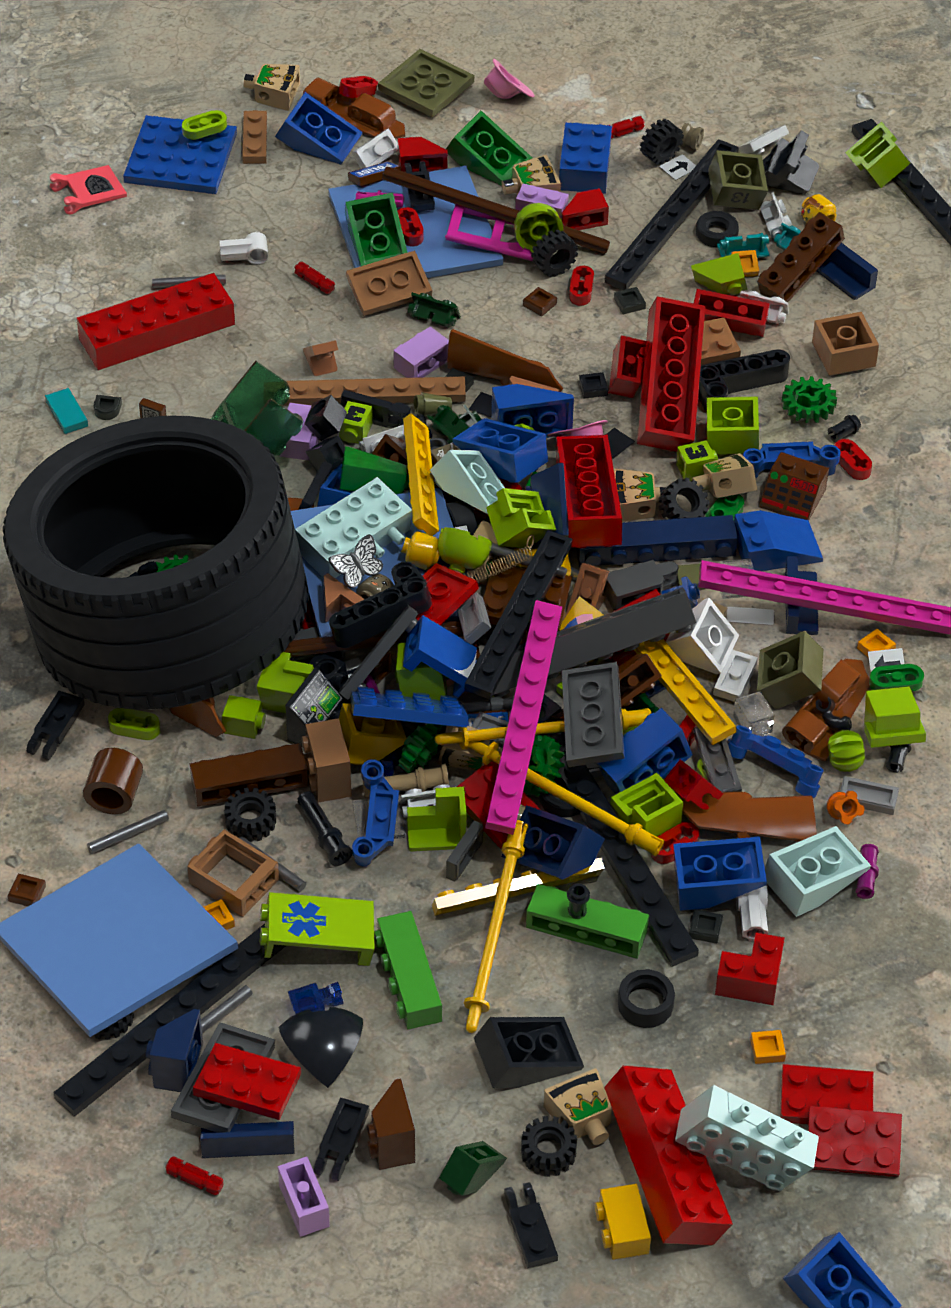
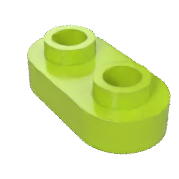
[182,110,227,140]

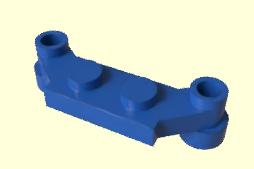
[743,441,841,478]
[727,725,824,798]
[352,759,399,867]

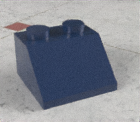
[146,1009,203,1092]

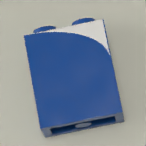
[403,615,477,698]

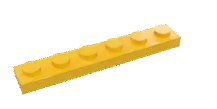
[403,413,439,536]
[634,639,736,745]
[432,858,604,916]

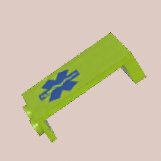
[260,892,374,966]

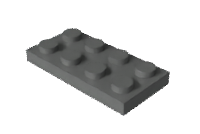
[562,662,625,767]
[171,1022,275,1133]

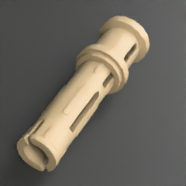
[363,764,449,798]

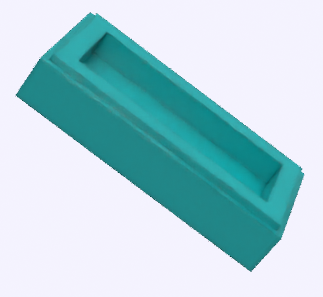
[45,388,88,434]

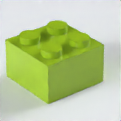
[707,397,759,455]

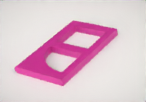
[445,204,533,261]

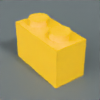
[595,1184,651,1260]

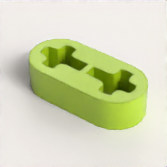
[108,708,160,740]

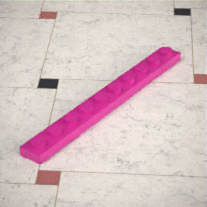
[698,560,951,635]
[485,600,562,835]

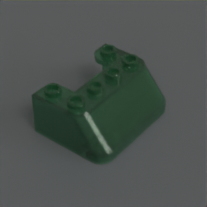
[211,361,304,457]

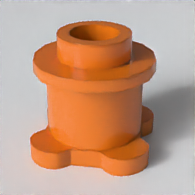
[827,791,865,824]

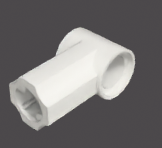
[220,232,268,265]
[736,886,768,941]

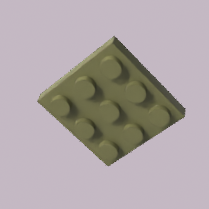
[378,49,474,118]

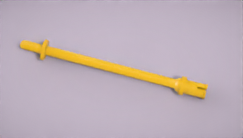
[435,708,651,750]
[468,741,664,856]
[464,820,528,1033]

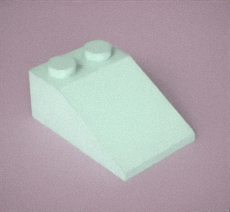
[430,450,505,514]
[765,826,871,917]

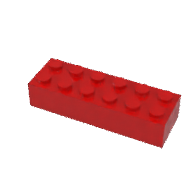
[76,273,235,370]
[637,296,705,452]
[556,435,622,548]
[604,1065,733,1245]

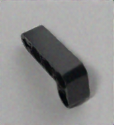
[698,349,790,412]
[329,562,432,648]

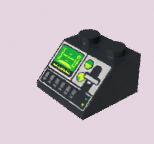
[285,668,344,747]

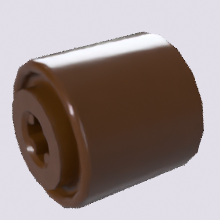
[83,747,143,814]

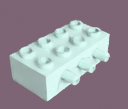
[295,477,412,578]
[675,1085,819,1191]

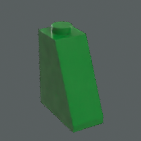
[340,446,409,494]

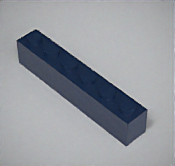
[576,515,738,567]

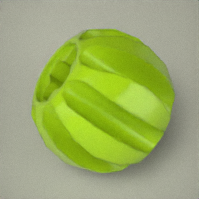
[828,730,865,772]

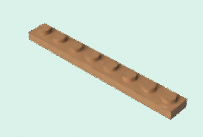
[263,377,466,406]

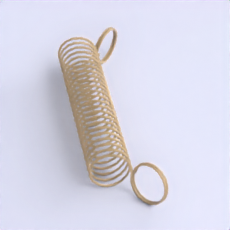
[456,535,534,583]

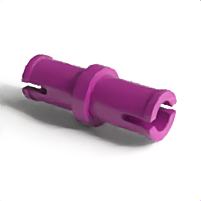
[855,844,879,899]

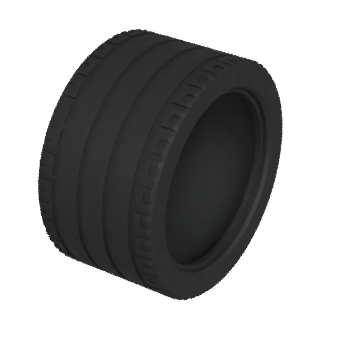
[3,415,309,710]

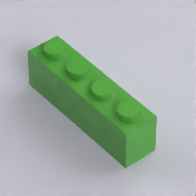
[526,884,649,959]
[374,911,442,1030]

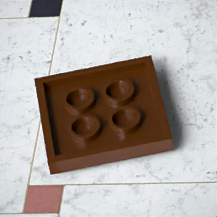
[483,561,572,632]

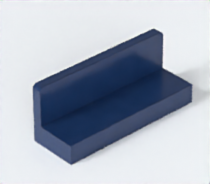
[816,243,878,300]
[785,556,819,635]
[200,1121,295,1158]

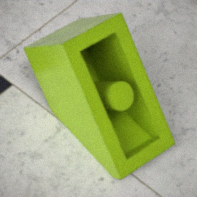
[691,253,747,295]

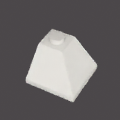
[666,598,739,674]

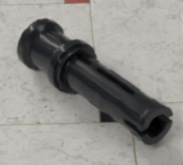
[297,791,352,866]

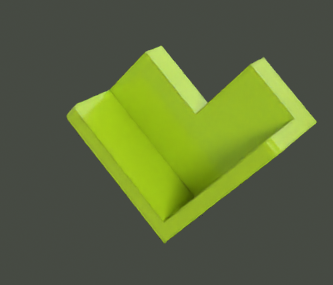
[407,787,466,852]

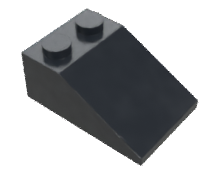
[474,1017,584,1088]

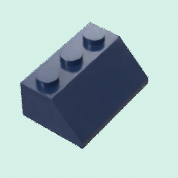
[525,463,569,549]
[501,805,605,880]

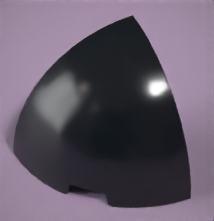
[278,1007,363,1088]

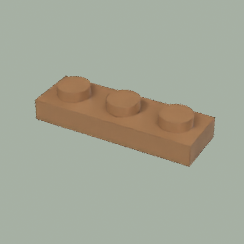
[243,110,267,164]

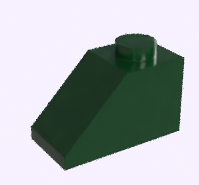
[439,1141,507,1196]

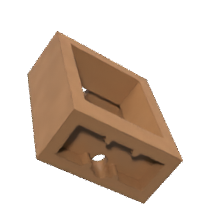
[187,829,279,917]

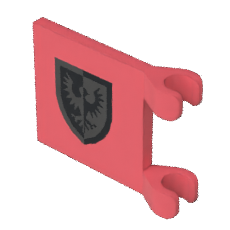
[50,165,127,214]

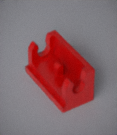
[664,759,724,810]

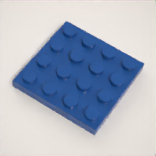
[123,115,237,194]
[350,687,468,728]

